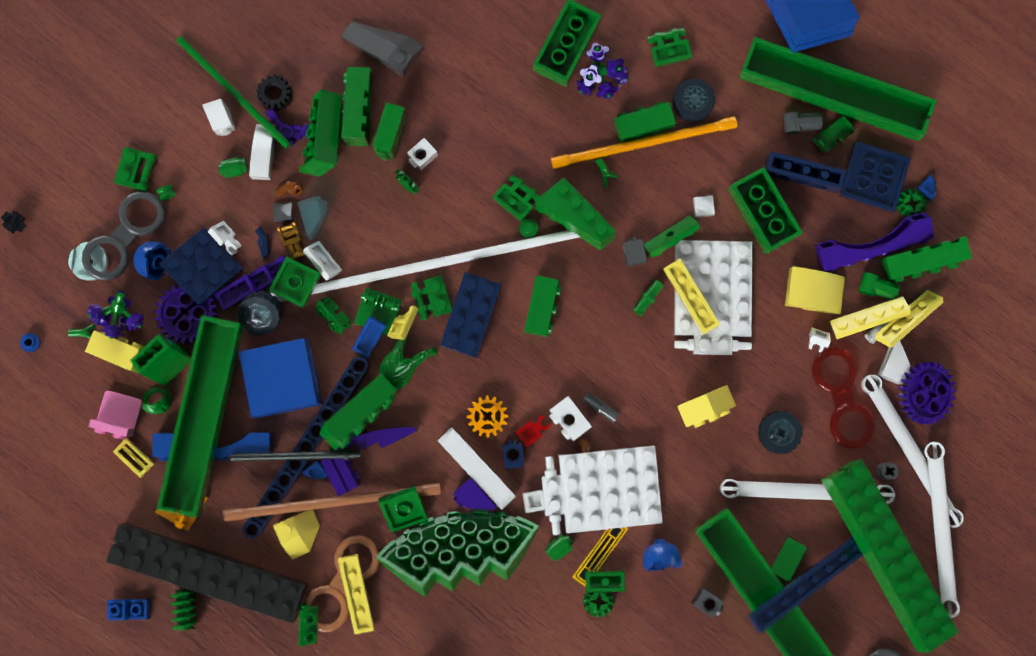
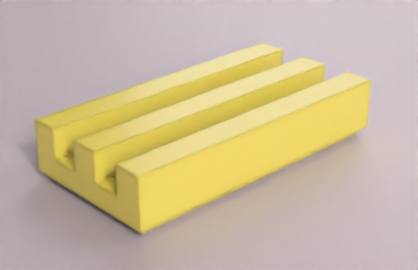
[113,437,155,478]

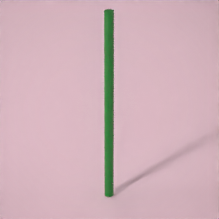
[176,36,291,149]

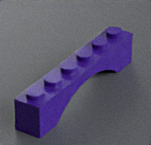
[815,212,934,272]

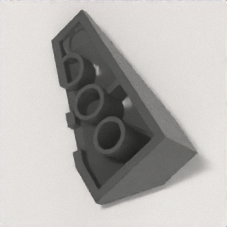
[341,22,424,78]

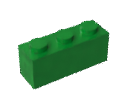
[613,101,676,143]
[524,275,561,338]

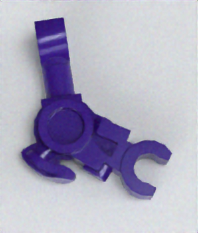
[266,108,310,146]

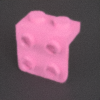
[88,391,143,440]

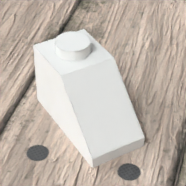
[202,99,236,136]
[877,341,911,385]

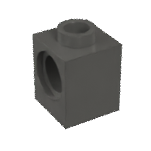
[622,237,647,267]
[691,587,724,618]

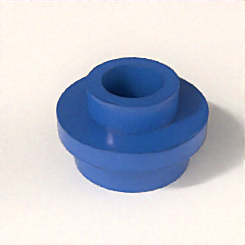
[20,333,40,352]

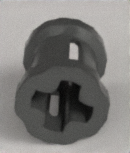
[876,462,899,480]

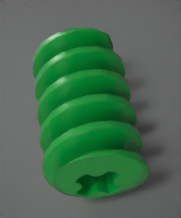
[170,589,197,631]

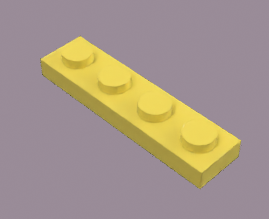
[663,259,720,335]
[875,289,943,348]
[829,296,911,339]
[338,554,374,634]

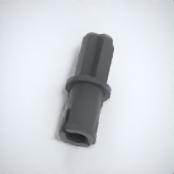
[583,393,620,423]

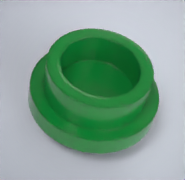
[519,219,538,238]

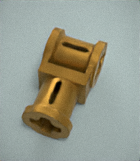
[277,220,306,261]

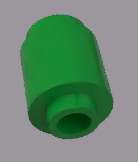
[218,156,248,179]
[545,534,574,562]

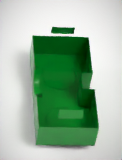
[812,116,855,155]

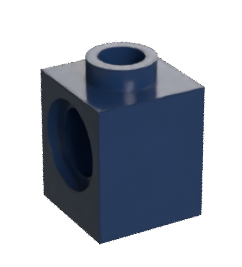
[502,440,524,469]

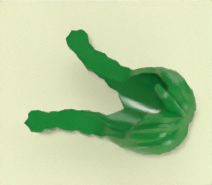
[379,336,438,389]

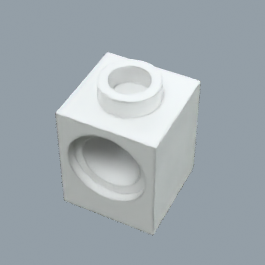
[407,138,438,170]

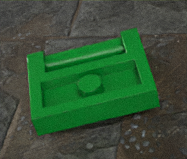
[113,147,158,192]

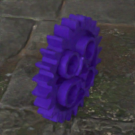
[154,285,218,345]
[898,362,956,425]

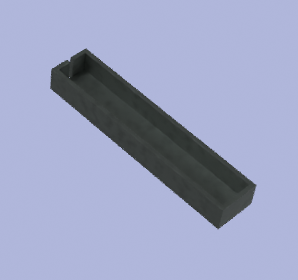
[106,523,308,623]

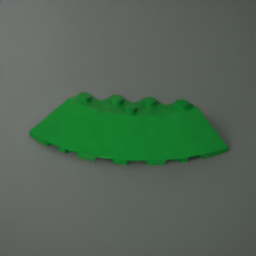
[376,509,539,597]

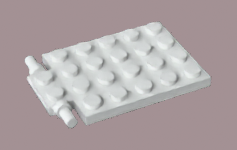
[674,240,752,355]
[542,445,662,535]

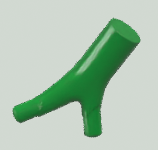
[595,158,618,189]
[68,324,95,339]

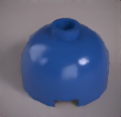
[133,241,171,281]
[643,539,683,571]

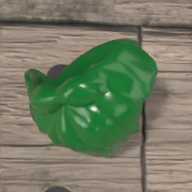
[142,387,172,414]

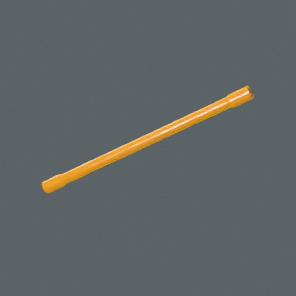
[551,116,737,169]

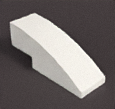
[249,124,276,180]

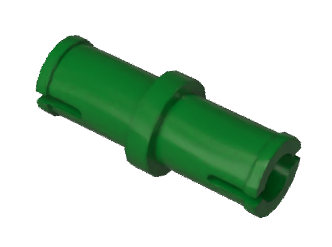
[632,279,664,317]

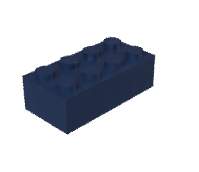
[440,272,502,359]

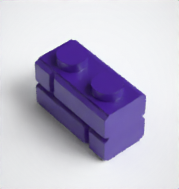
[321,458,362,496]

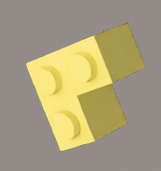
[677,385,736,428]

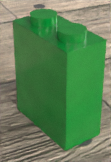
[372,102,408,161]
[130,334,192,386]

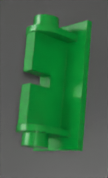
[315,296,352,336]
[298,603,318,647]

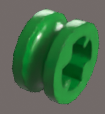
[156,185,176,201]

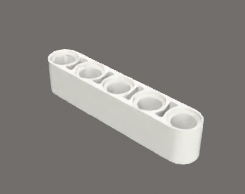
[438,427,516,510]

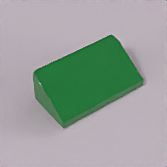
[771,537,807,582]
[585,570,625,592]

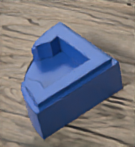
[916,174,936,202]
[302,460,328,479]

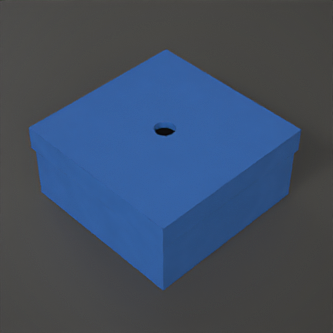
[765,0,860,53]
[239,338,323,419]

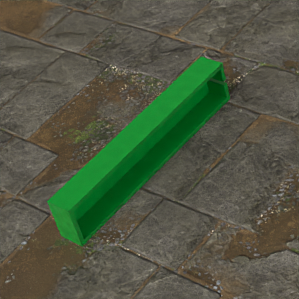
[739,37,937,142]
[157,316,244,518]
[821,460,959,653]
[694,508,833,656]

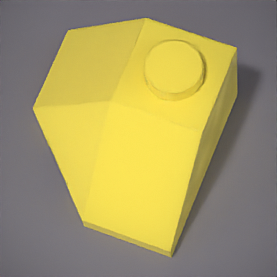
[273,510,320,560]

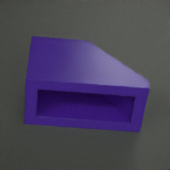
[453,478,497,510]

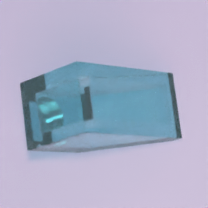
[297,196,329,241]

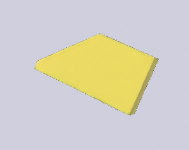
[387,306,418,340]

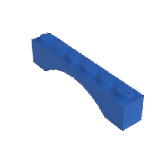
[152,433,273,461]

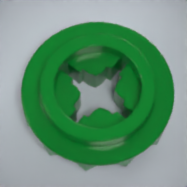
[394,169,419,195]
[896,189,927,217]
[583,592,614,617]

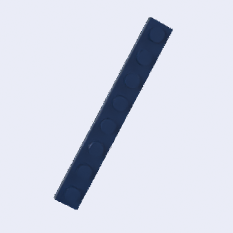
[748,537,863,633]

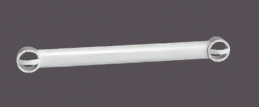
[861,374,963,528]
[925,441,960,618]
[720,479,895,504]

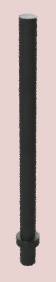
[231,449,361,461]

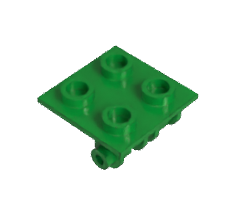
[354,288,402,335]

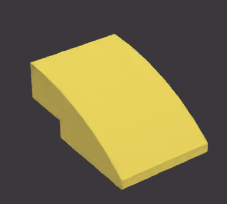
[785,266,845,315]

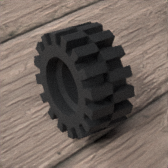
[256,74,293,112]

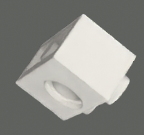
[549,396,592,441]

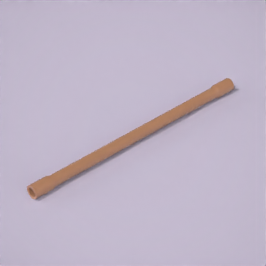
[224,483,441,521]

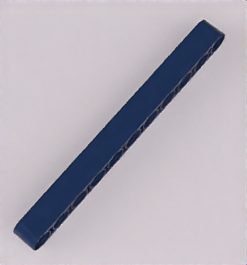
[243,357,370,539]

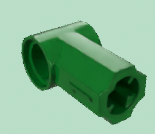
[858,272,900,300]

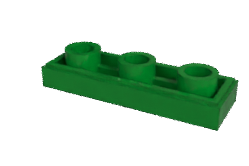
[644,215,700,258]

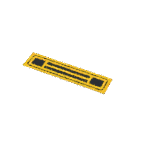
[572,527,628,587]

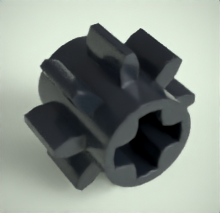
[1,210,27,234]

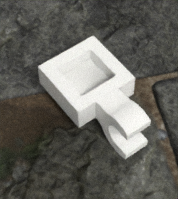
[208,221,241,256]

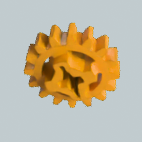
[467,395,509,437]

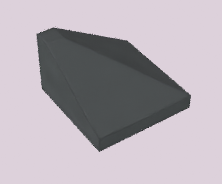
[273,202,294,223]

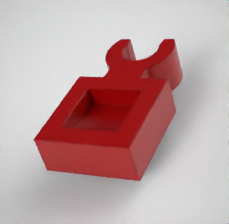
[516,415,551,447]

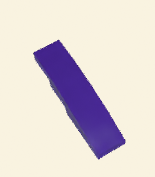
[215,255,286,310]
[338,427,418,451]

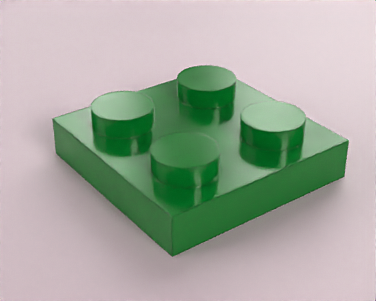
[268,257,322,308]
[378,486,428,533]

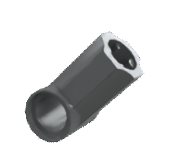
[783,112,823,135]

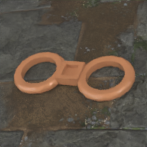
[304,535,380,632]

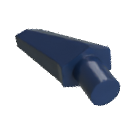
[255,227,270,259]

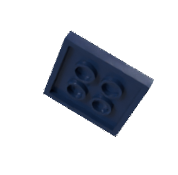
[838,141,911,213]
[159,228,243,306]

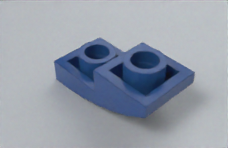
[107,599,150,620]

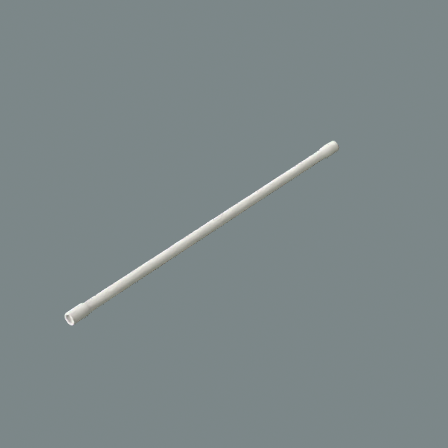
[271,230,580,302]

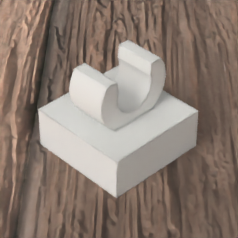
[809,328,831,352]

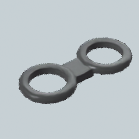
[82,191,165,281]

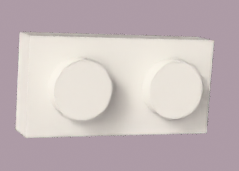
[303,241,342,281]

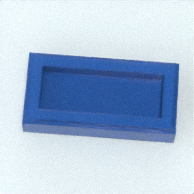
[352,316,387,358]

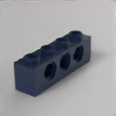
[765,151,846,193]

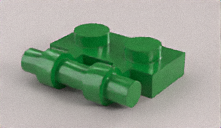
[647,28,692,68]
[492,175,541,222]
[411,275,452,321]

